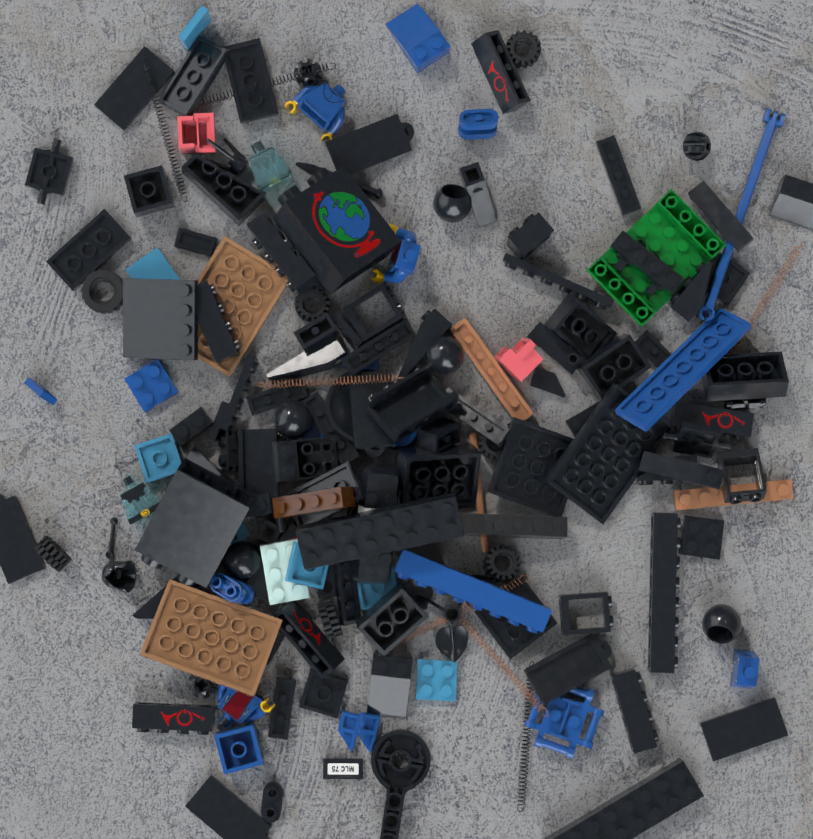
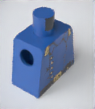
[730,649,759,689]

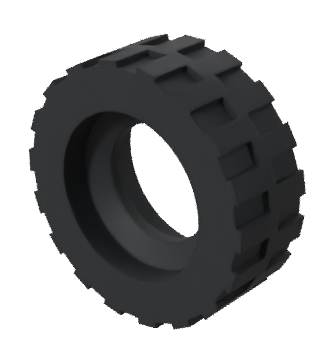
[81,269,123,314]

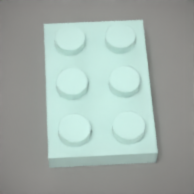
[260,539,309,605]

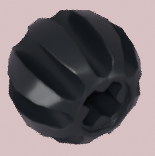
[293,58,323,87]
[683,131,711,161]
[188,674,217,699]

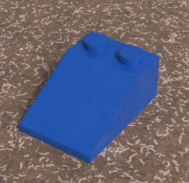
[385,3,450,73]

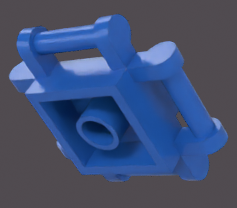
[524,687,604,759]

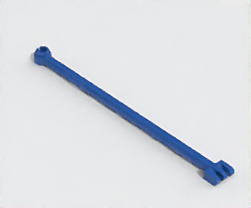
[698,108,786,322]

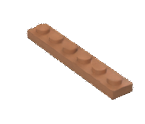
[449,318,534,421]
[673,479,794,510]

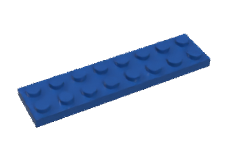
[615,307,751,432]

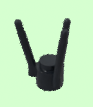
[205,138,248,175]

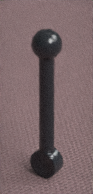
[106,517,118,559]

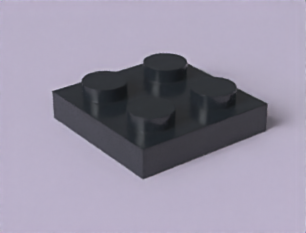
[679,515,724,560]

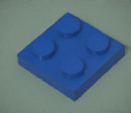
[124,359,179,413]

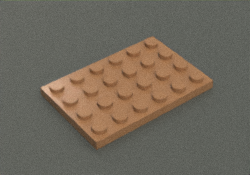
[197,236,288,378]
[140,579,282,697]

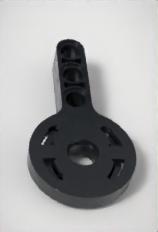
[371,729,431,839]

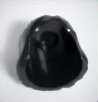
[102,560,137,593]

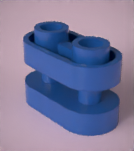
[458,109,499,140]
[210,573,254,605]

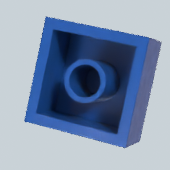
[214,722,265,775]

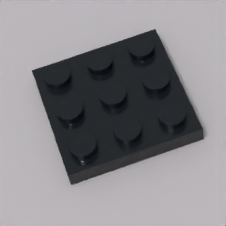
[474,576,557,660]

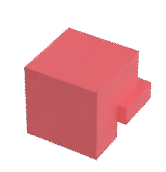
[177,113,216,154]
[494,338,543,382]

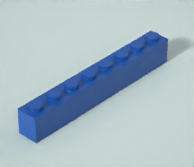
[394,549,552,634]

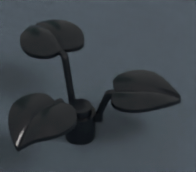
[404,574,492,662]

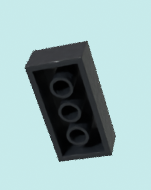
[702,351,789,401]

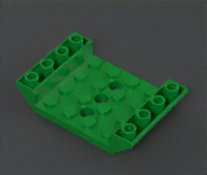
[586,189,726,327]

